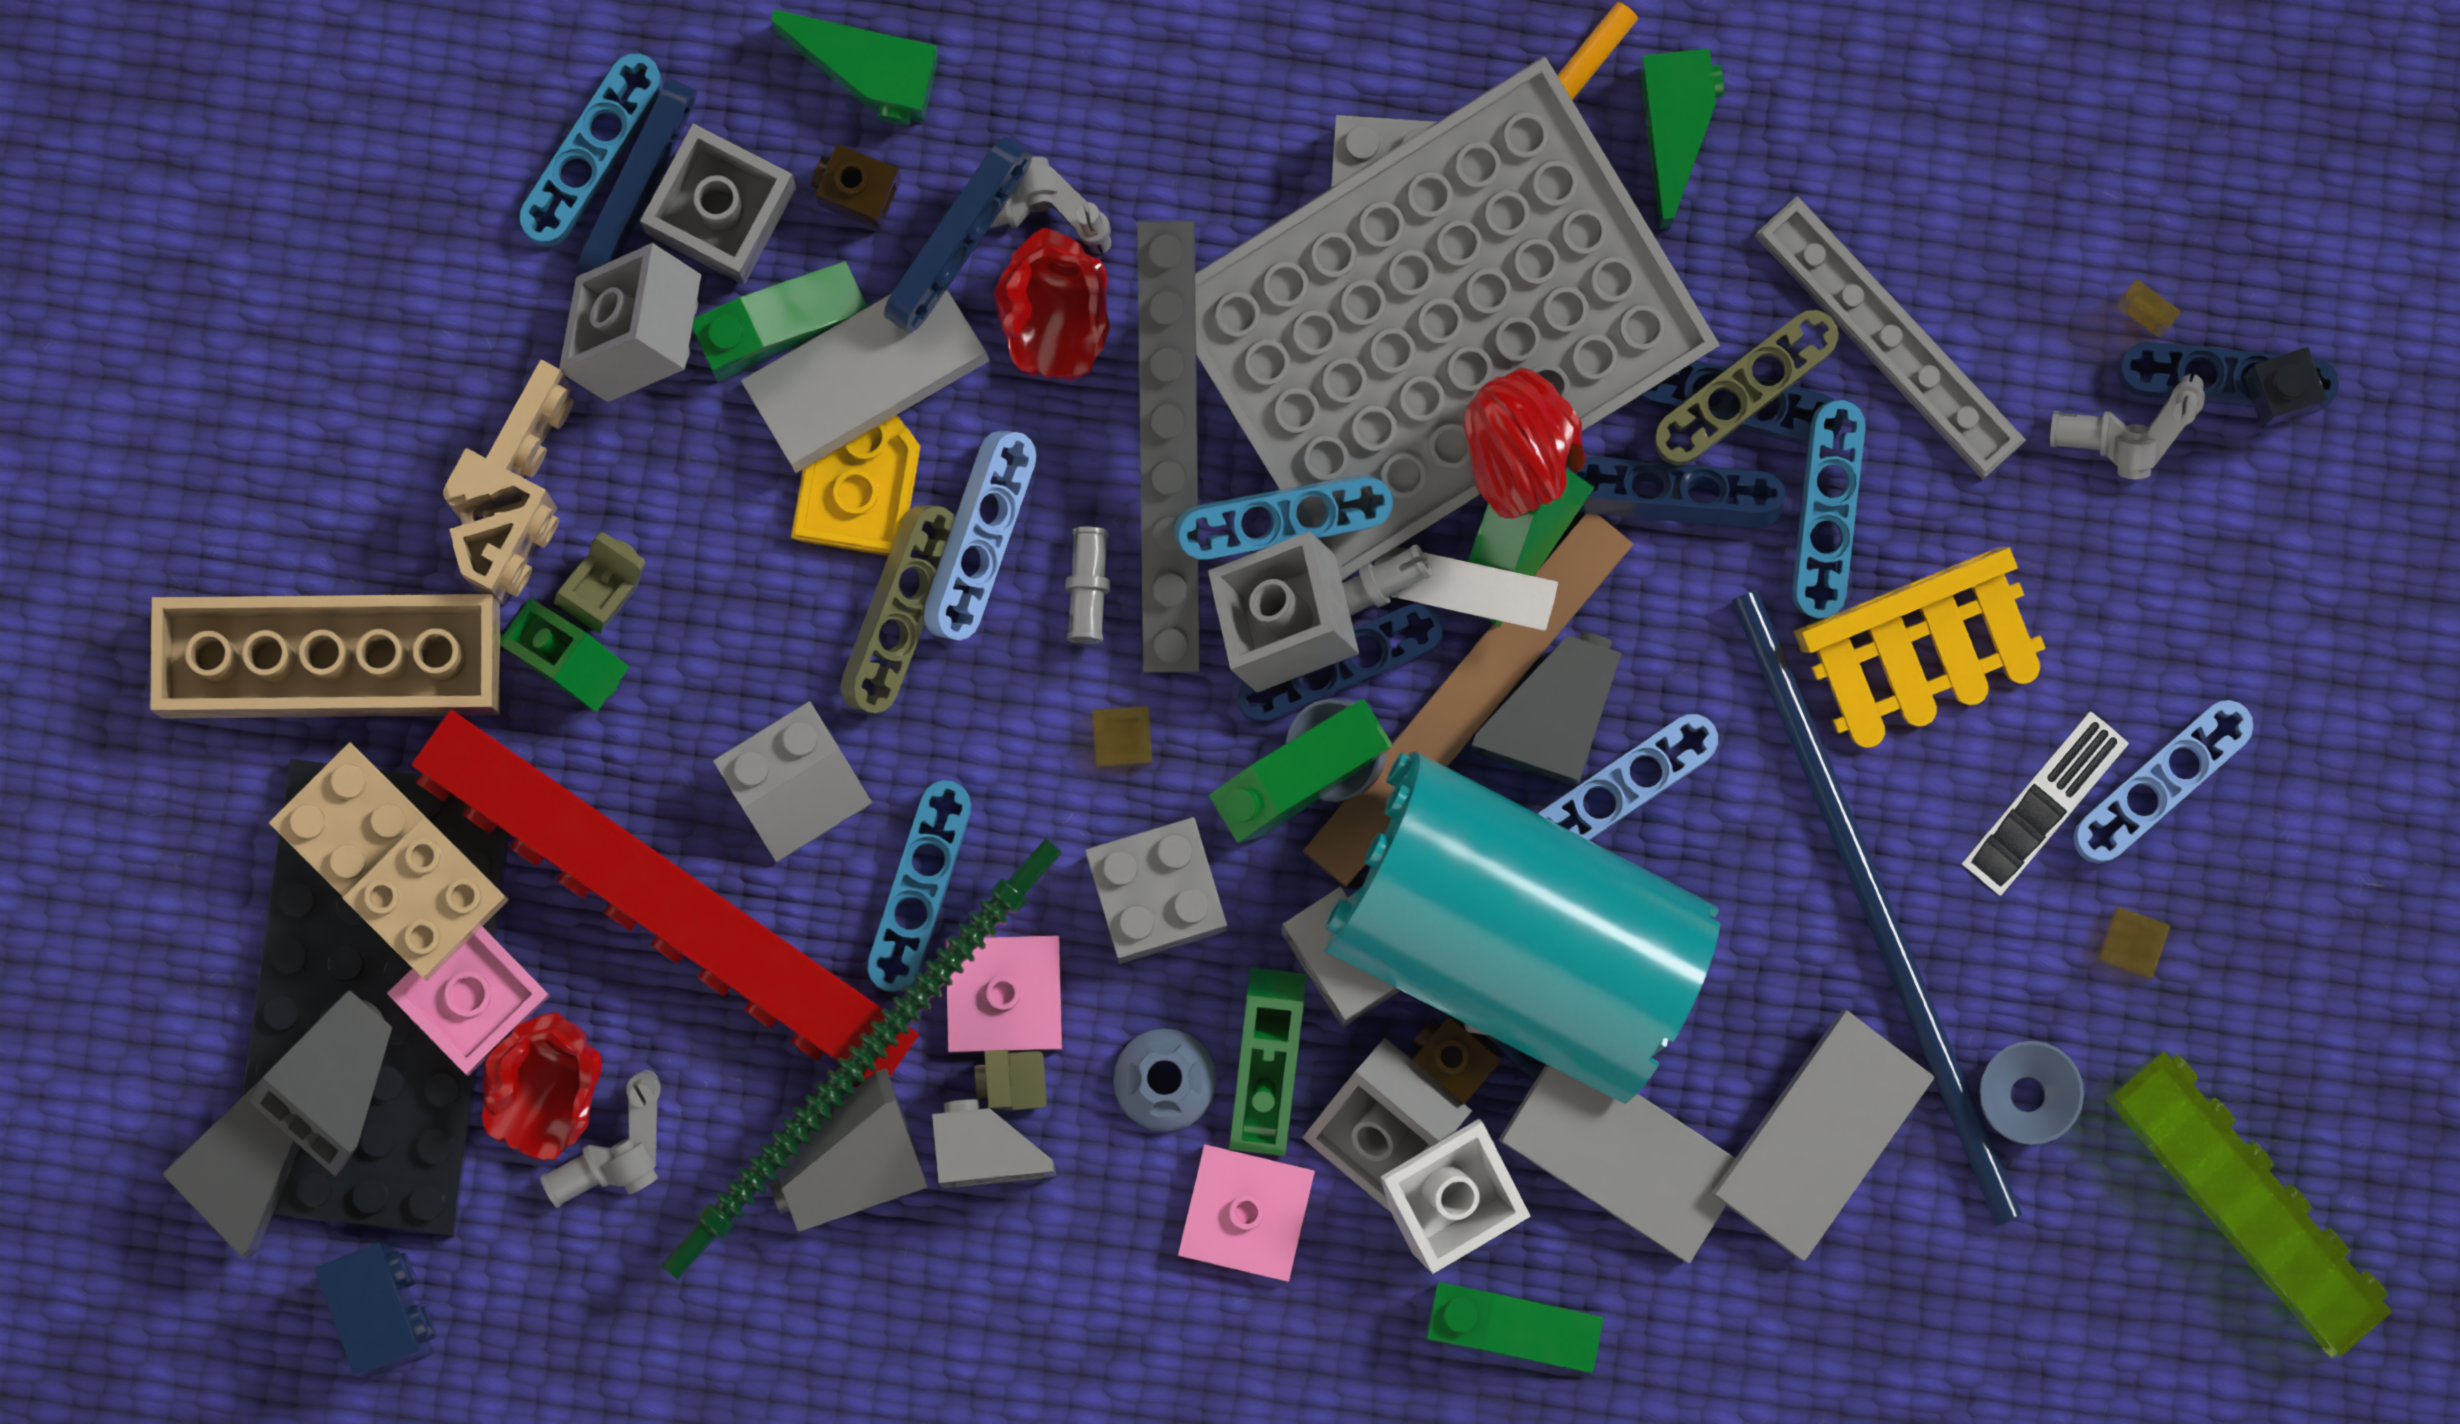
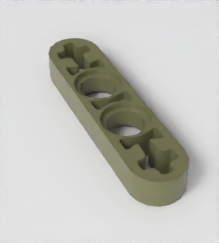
[1654,310,1839,466]
[840,504,955,714]

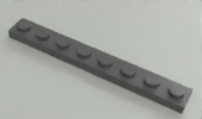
[1137,220,1200,672]

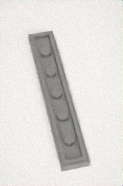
[1755,196,2026,480]

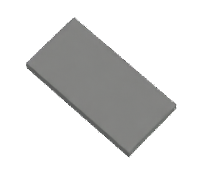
[741,290,990,473]
[1711,1009,1935,1261]
[1498,1064,1735,1264]

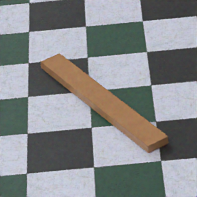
[1303,513,1634,888]

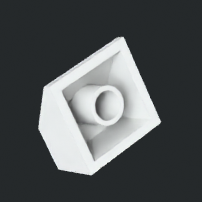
[1381,1119,1531,1274]

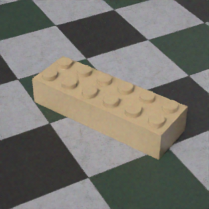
[150,594,500,718]

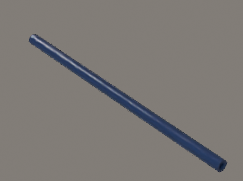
[1732,590,2023,1226]

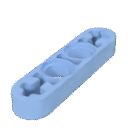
[923,430,1036,640]
[2074,700,2253,864]
[1538,714,1718,841]

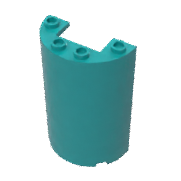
[1324,752,1720,1104]

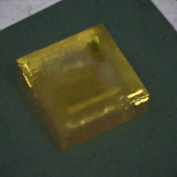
[2116,279,2182,337]
[1092,706,1152,768]
[2096,906,2171,980]

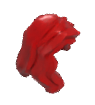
[994,227,1110,381]
[1463,367,1586,519]
[482,1012,602,1162]

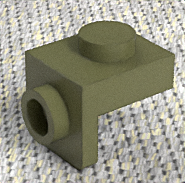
[554,532,646,634]
[975,1049,1047,1112]

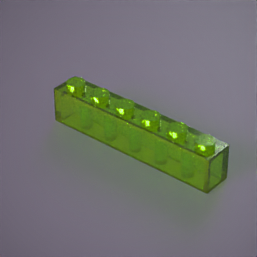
[2105,1051,2392,1358]

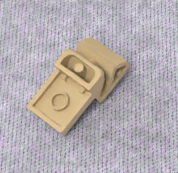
[443,360,574,605]
[269,742,509,981]

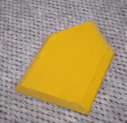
[791,415,921,556]

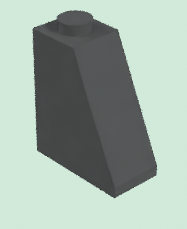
[1469,631,1622,787]
[249,990,392,1177]
[769,1068,928,1232]
[162,1080,300,1259]

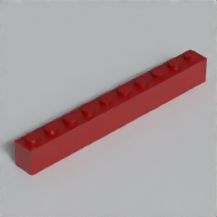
[411,709,920,1088]

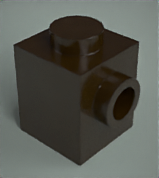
[811,144,901,230]
[1412,1016,1502,1104]

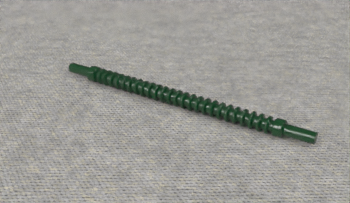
[661,838,1062,1280]

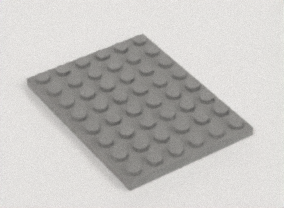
[1195,56,1720,580]

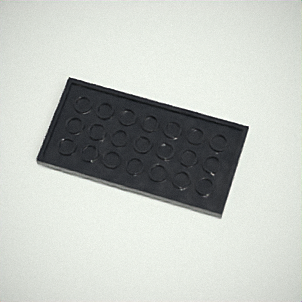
[242,759,510,1236]

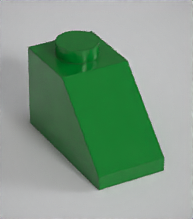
[500,598,630,712]

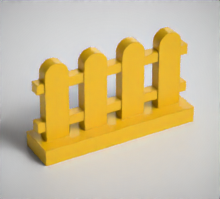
[1793,547,2046,748]

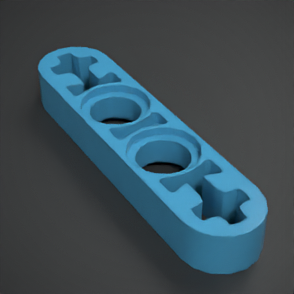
[520,54,662,247]
[1792,400,1866,618]
[1174,475,1393,559]
[867,780,972,994]

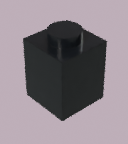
[2244,347,2327,428]

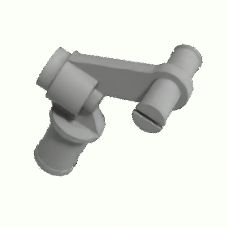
[953,157,1111,254]
[2050,374,2205,479]
[540,1070,661,1208]

